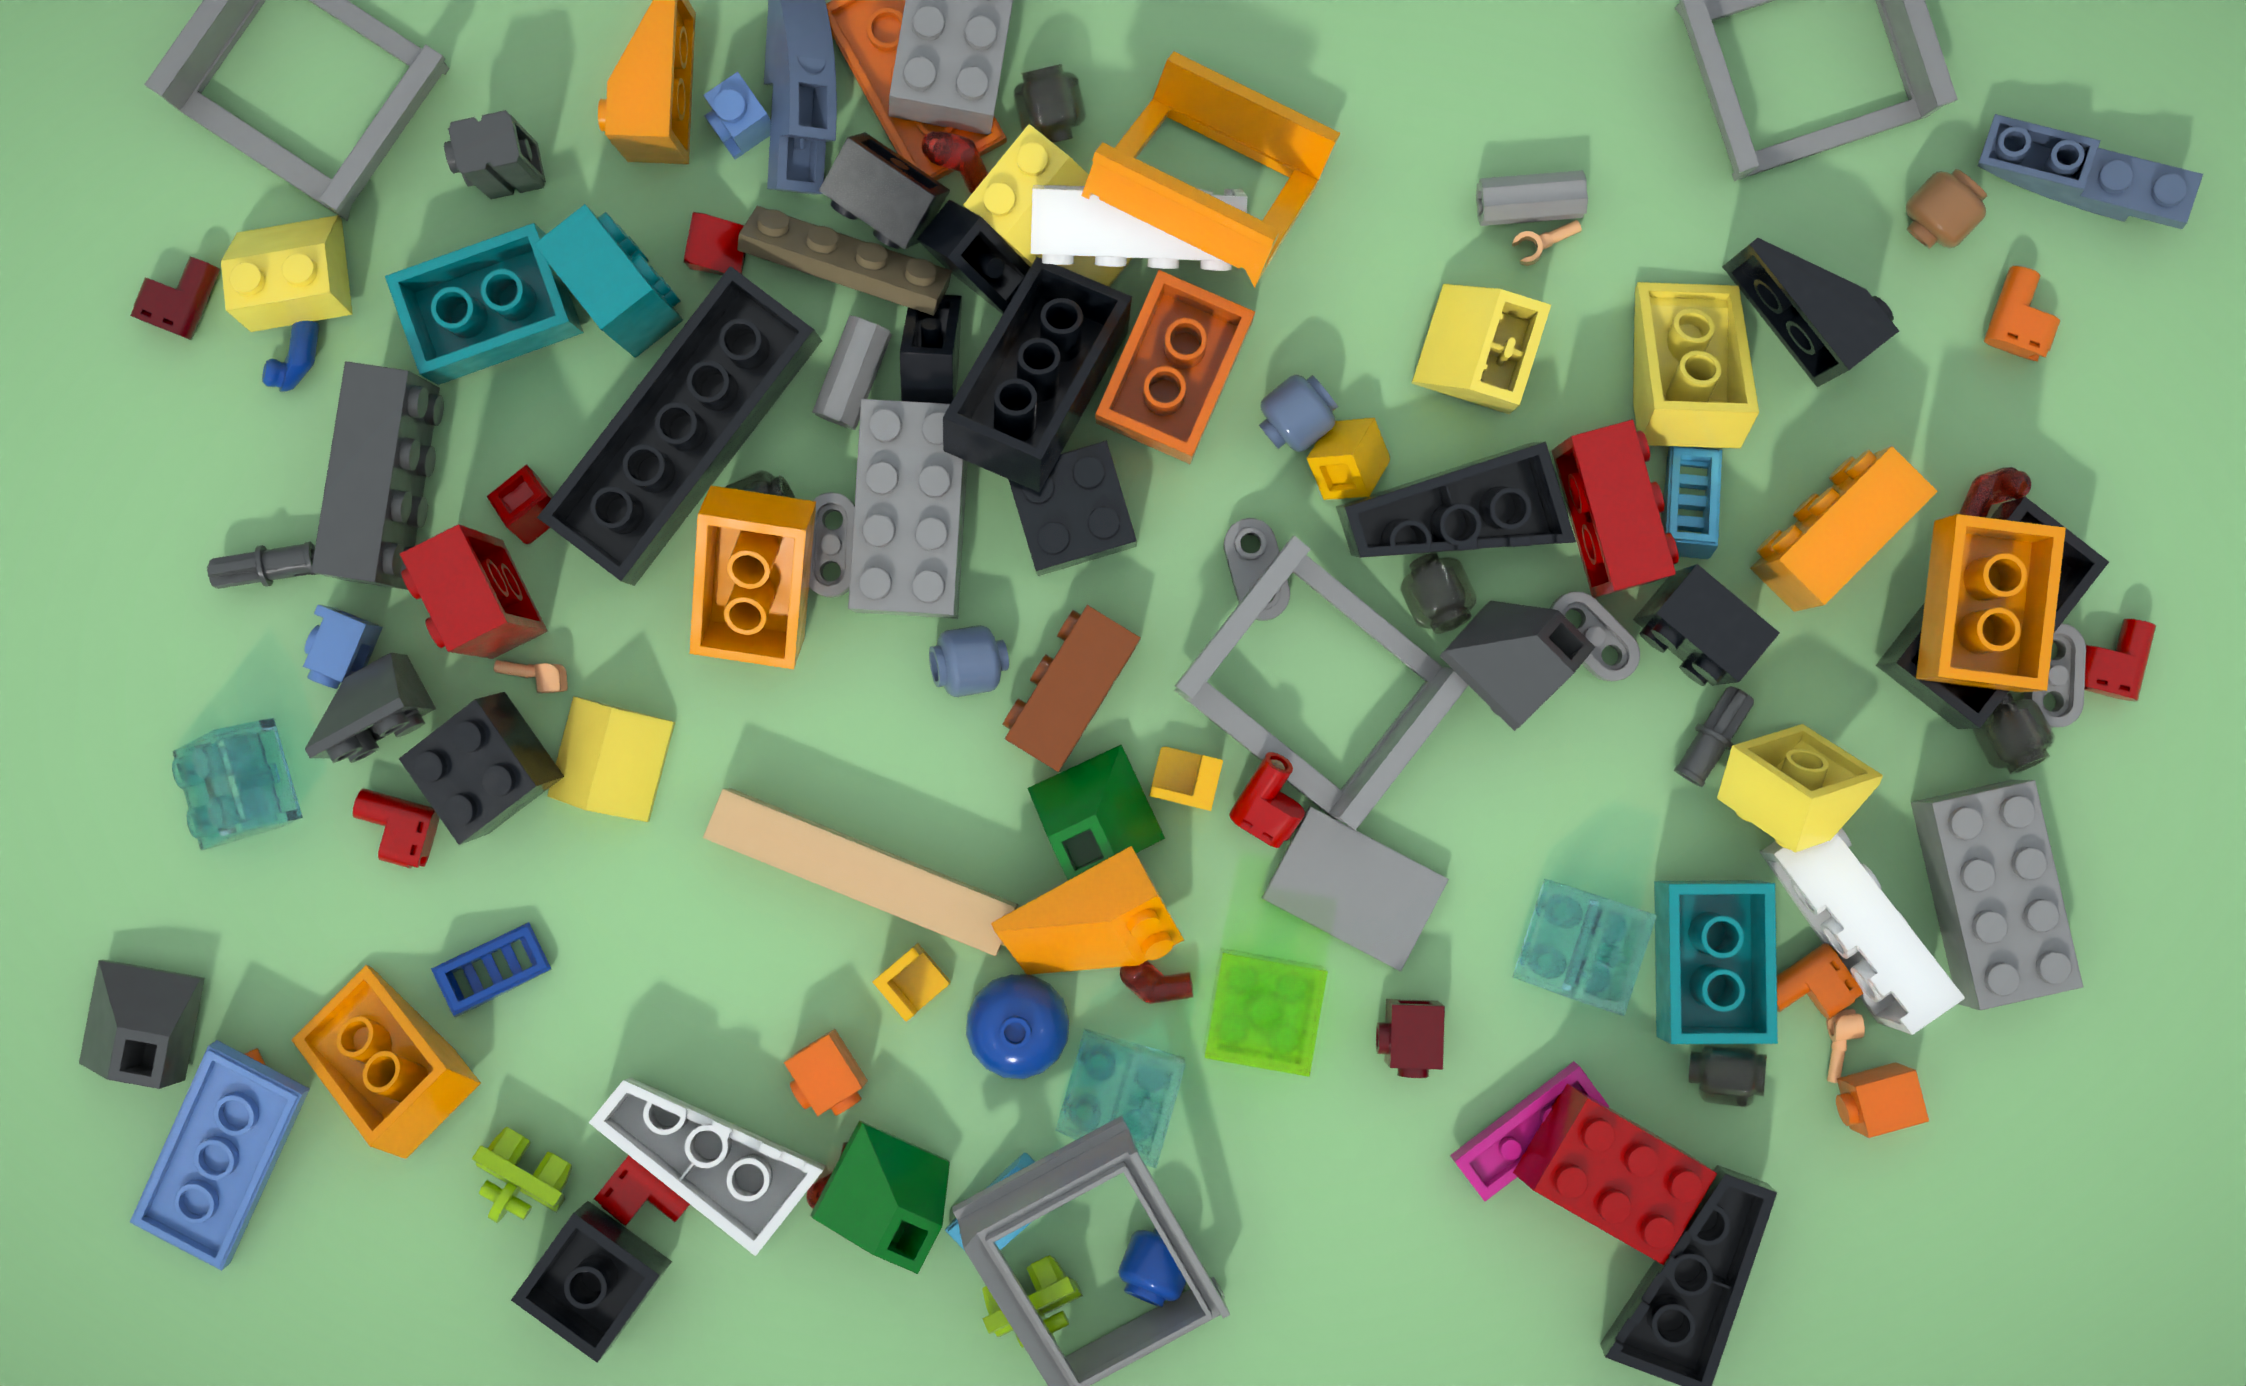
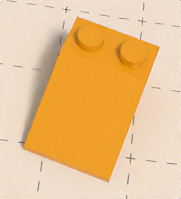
[598,0,696,164]
[991,846,1184,975]
[292,965,481,1159]

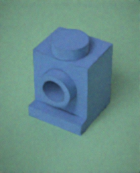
[703,71,771,160]
[303,604,383,689]

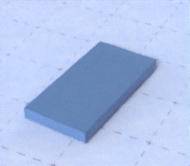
[130,1040,310,1271]

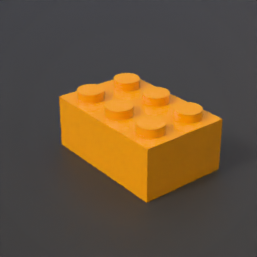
[1750,446,1938,612]
[689,485,816,669]
[1916,514,2066,692]

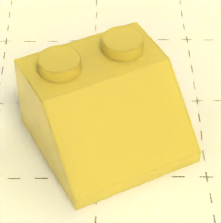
[221,215,353,332]
[1717,724,1883,853]

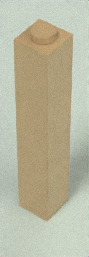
[703,788,1018,956]

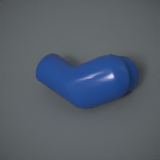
[262,321,319,392]

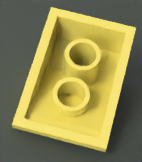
[963,124,1133,287]
[1633,282,1759,448]

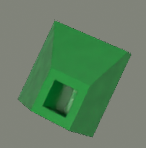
[1027,744,1165,880]
[810,1120,950,1274]

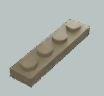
[737,206,952,316]

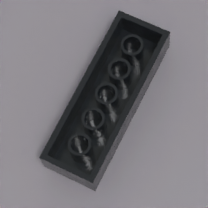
[537,266,822,586]

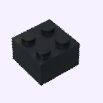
[1008,440,1137,576]
[1633,564,1780,686]
[399,692,564,845]
[511,1201,672,1363]

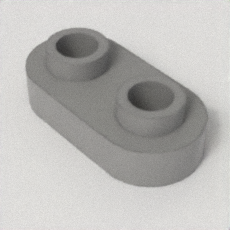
[809,492,855,598]
[1224,518,1290,621]
[1550,592,1640,681]
[2024,623,2086,728]

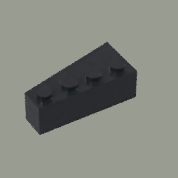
[1336,442,1576,558]
[1600,1165,1777,1386]

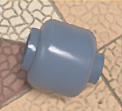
[1259,375,1338,452]
[929,625,1009,697]

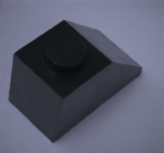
[917,199,1030,314]
[900,295,962,404]

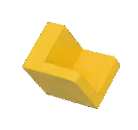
[1306,417,1390,500]
[1149,746,1223,811]
[872,943,951,1022]

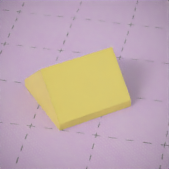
[547,696,675,822]

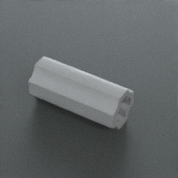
[1476,170,1588,226]
[812,315,892,430]

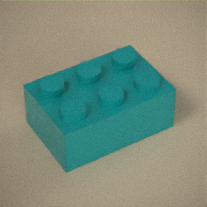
[533,204,683,358]
[385,223,584,385]
[1654,880,1778,1044]

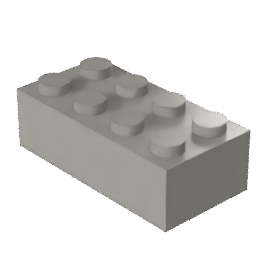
[889,0,1013,135]
[848,399,968,619]
[1911,780,2083,1010]

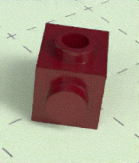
[1376,999,1445,1078]

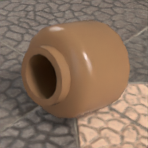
[1906,169,1987,249]

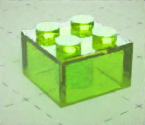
[1202,948,1328,1077]

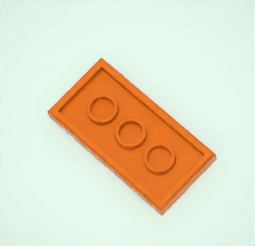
[826,0,1007,181]

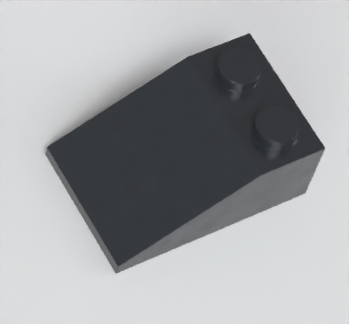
[1722,238,1899,387]

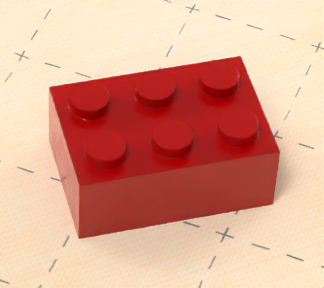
[1551,419,1679,598]
[400,524,548,659]
[1513,1083,1717,1265]

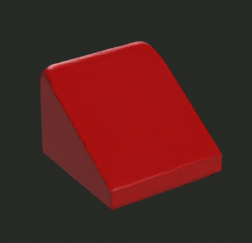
[684,212,745,275]
[487,464,553,544]

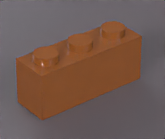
[1002,605,1141,772]

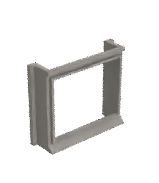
[144,0,450,221]
[1675,0,1958,181]
[1174,536,1468,831]
[952,1116,1230,1386]

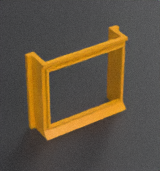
[1081,51,1341,288]

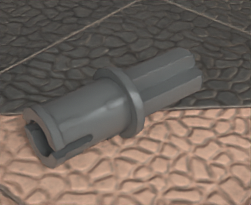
[207,541,318,589]
[1674,686,1754,787]

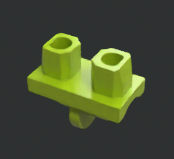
[472,1127,572,1223]
[982,1255,1083,1348]

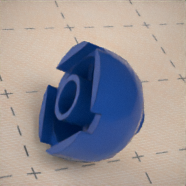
[966,974,1069,1079]

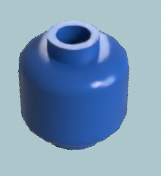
[1118,1228,1187,1307]

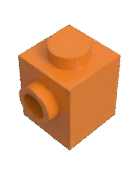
[784,1029,868,1117]
[1836,1062,1929,1138]

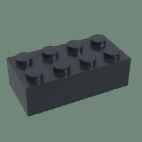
[943,257,1132,492]
[1876,496,2109,729]

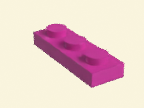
[1450,1061,1609,1202]

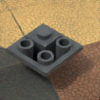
[1440,601,1595,731]
[305,653,436,763]
[79,960,205,1089]

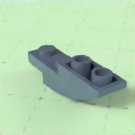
[764,0,837,195]
[1977,114,2203,229]

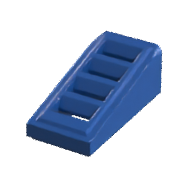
[431,922,552,1017]

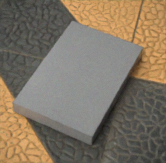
[1262,806,1449,971]

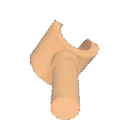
[1512,220,1582,266]
[494,660,568,693]
[1826,1009,1865,1083]

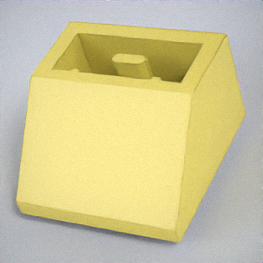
[1411,284,1551,414]

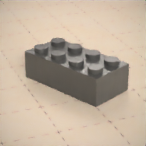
[311,361,444,590]

